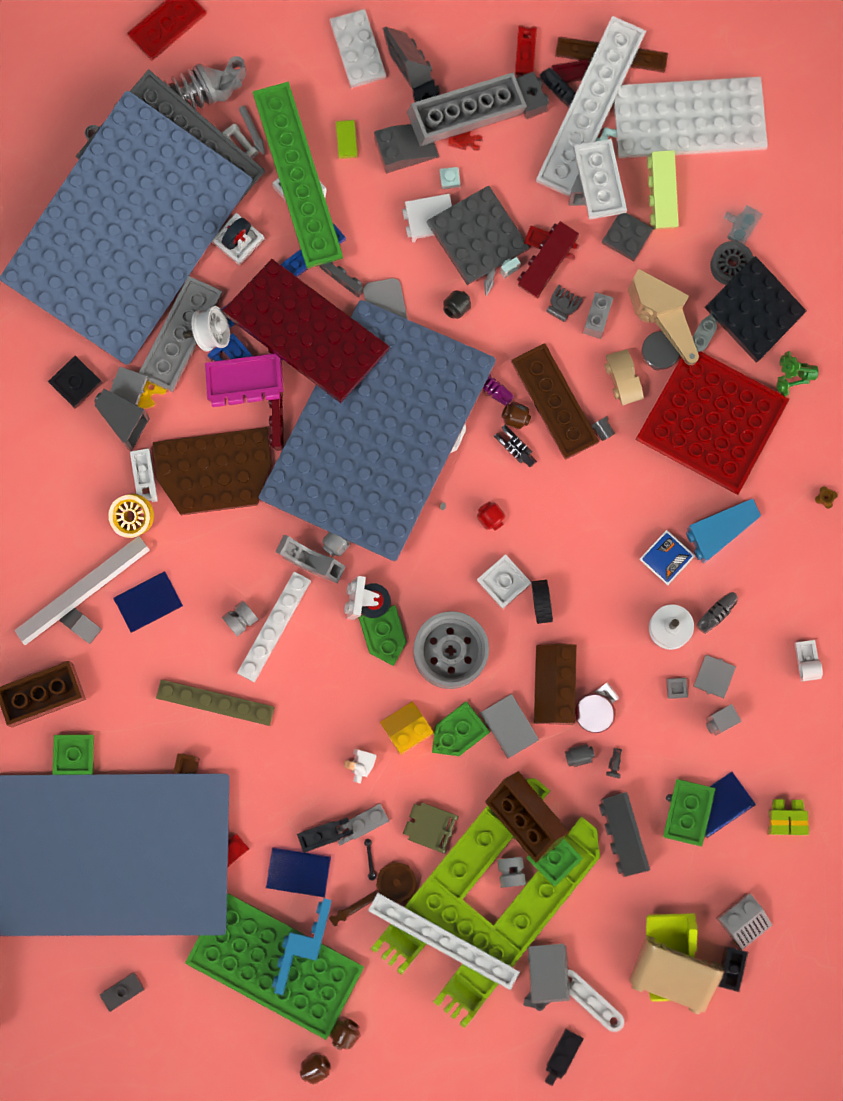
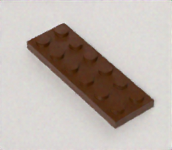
[511,343,599,460]

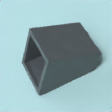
[94,389,150,451]

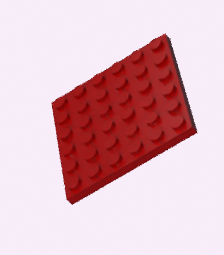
[635,352,790,495]

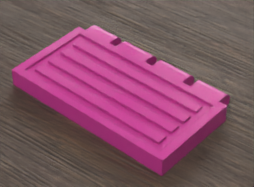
[205,354,284,407]

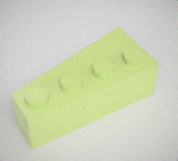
[647,150,679,230]

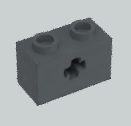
[516,72,549,119]

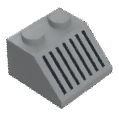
[716,893,772,950]

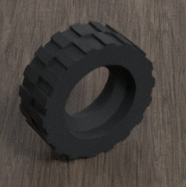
[531,579,553,624]

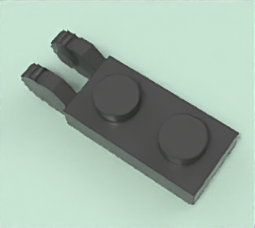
[320,262,363,297]

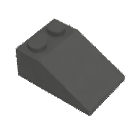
[374,124,439,174]

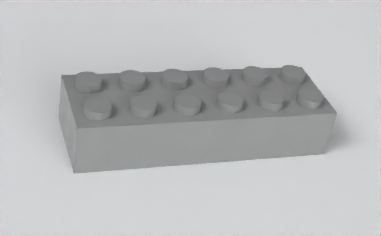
[407,73,527,146]

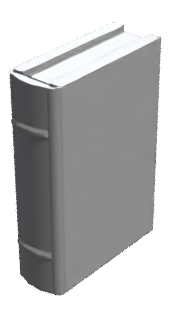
[481,694,539,759]
[528,944,570,1004]

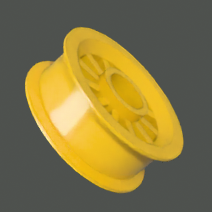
[108,494,154,538]

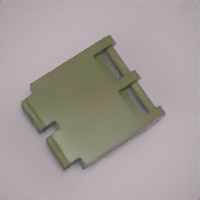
[403,803,459,854]

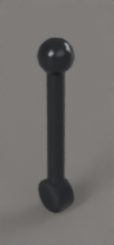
[364,839,376,881]

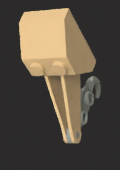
[628,268,717,365]

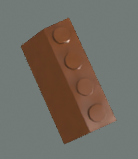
[534,644,577,725]
[485,771,570,863]

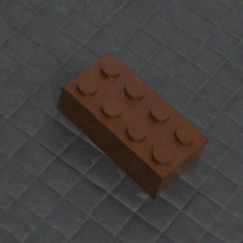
[0,661,86,728]

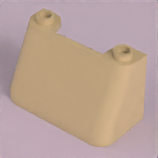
[629,935,724,1014]

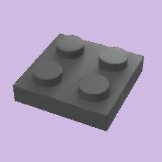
[602,213,654,261]

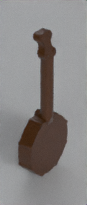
[329,862,417,926]

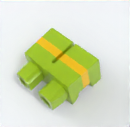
[768,799,809,835]

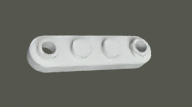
[568,969,624,1032]

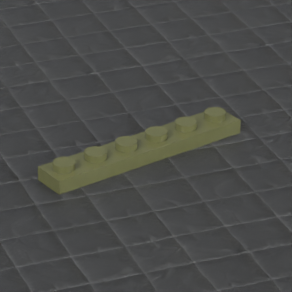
[156,680,275,726]

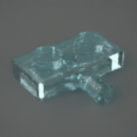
[723,205,763,245]

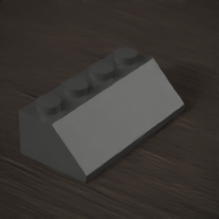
[599,792,650,877]

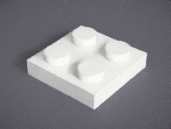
[477,554,531,609]

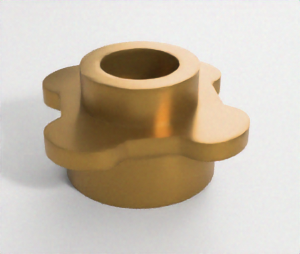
[815,486,838,509]

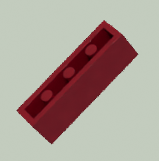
[517,221,579,299]

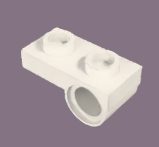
[794,640,823,682]

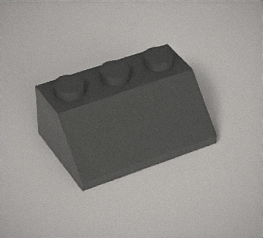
[382,27,432,89]

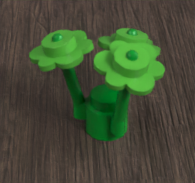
[777,351,819,397]

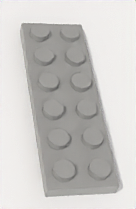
[139,276,223,393]

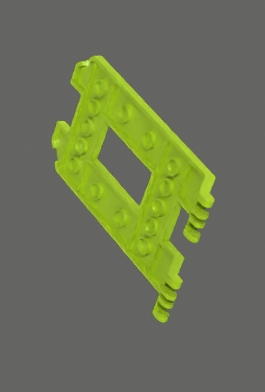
[370,778,600,1028]

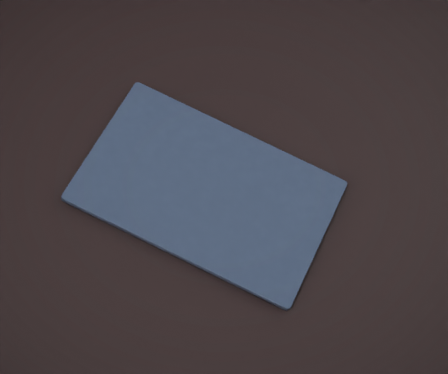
[0,91,252,365]
[259,300,496,561]
[0,774,230,936]

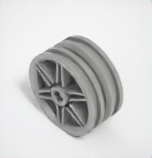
[413,611,489,689]

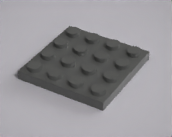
[426,185,530,286]

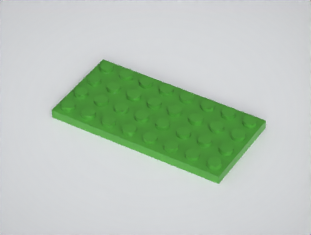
[185,893,365,1040]

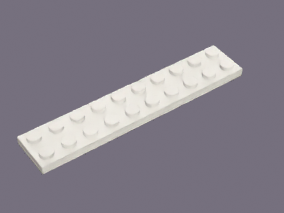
[536,16,646,197]

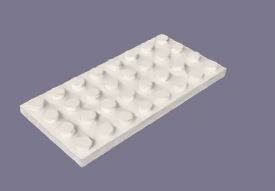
[614,77,768,158]

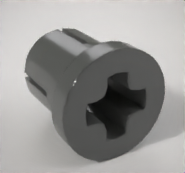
[591,416,615,441]

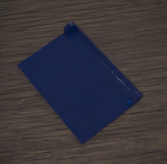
[113,571,183,633]
[705,772,756,838]
[266,847,331,898]

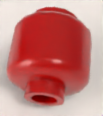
[477,501,505,531]

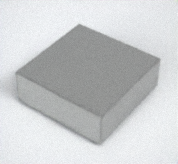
[666,678,688,699]

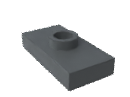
[100,972,145,1012]

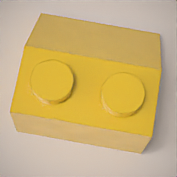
[380,701,434,755]

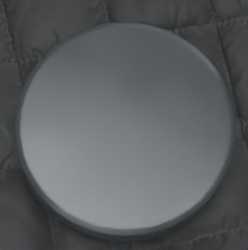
[642,331,680,370]

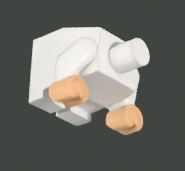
[343,748,377,783]

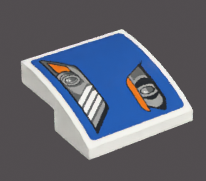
[639,530,696,585]

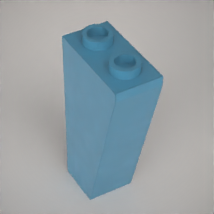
[686,498,761,564]

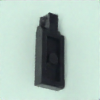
[545,1028,584,1086]

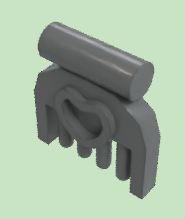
[546,285,583,322]

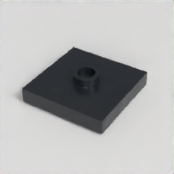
[48,355,102,409]

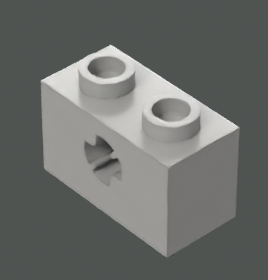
[583,292,613,339]
[705,704,742,736]

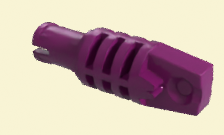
[483,374,514,406]

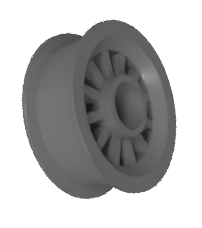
[710,241,753,285]

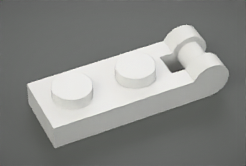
[130,448,158,502]

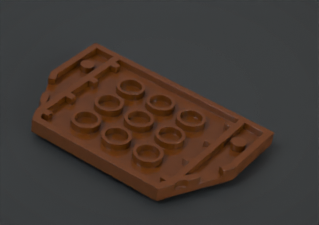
[153,427,272,516]

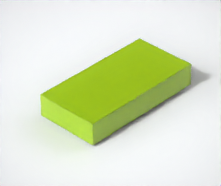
[336,120,357,159]

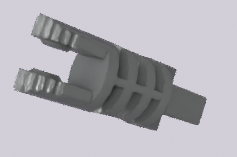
[697,592,738,634]

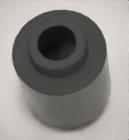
[565,743,595,767]

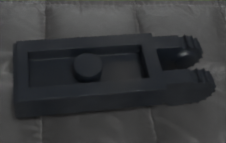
[297,817,354,853]

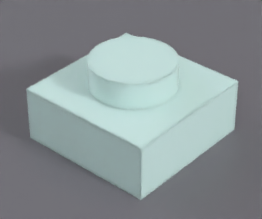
[440,167,460,189]
[500,257,521,279]

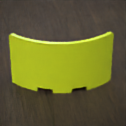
[646,913,698,1001]

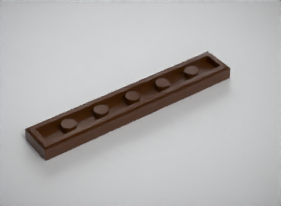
[555,37,668,73]

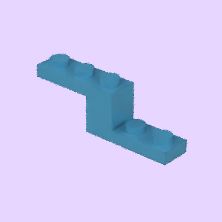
[272,898,332,995]

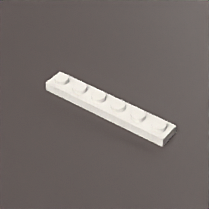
[237,571,311,683]

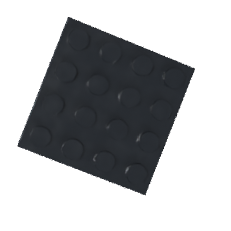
[704,256,807,362]

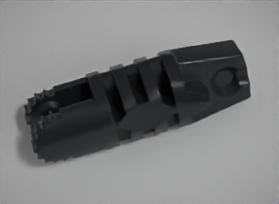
[539,68,576,108]
[493,424,537,467]

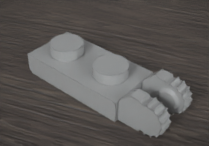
[337,804,389,846]

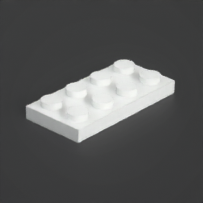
[330,9,386,88]
[574,139,627,220]

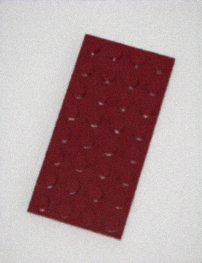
[222,259,390,403]

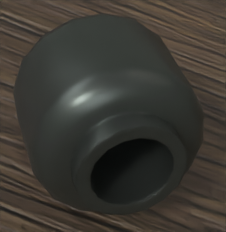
[443,290,471,319]

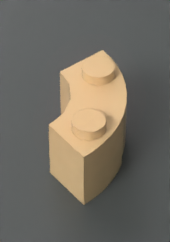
[604,349,644,405]

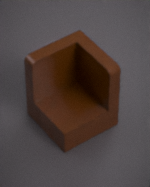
[174,753,200,774]

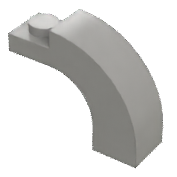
[275,535,346,584]

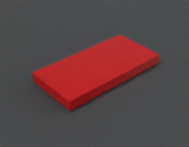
[127,0,207,61]

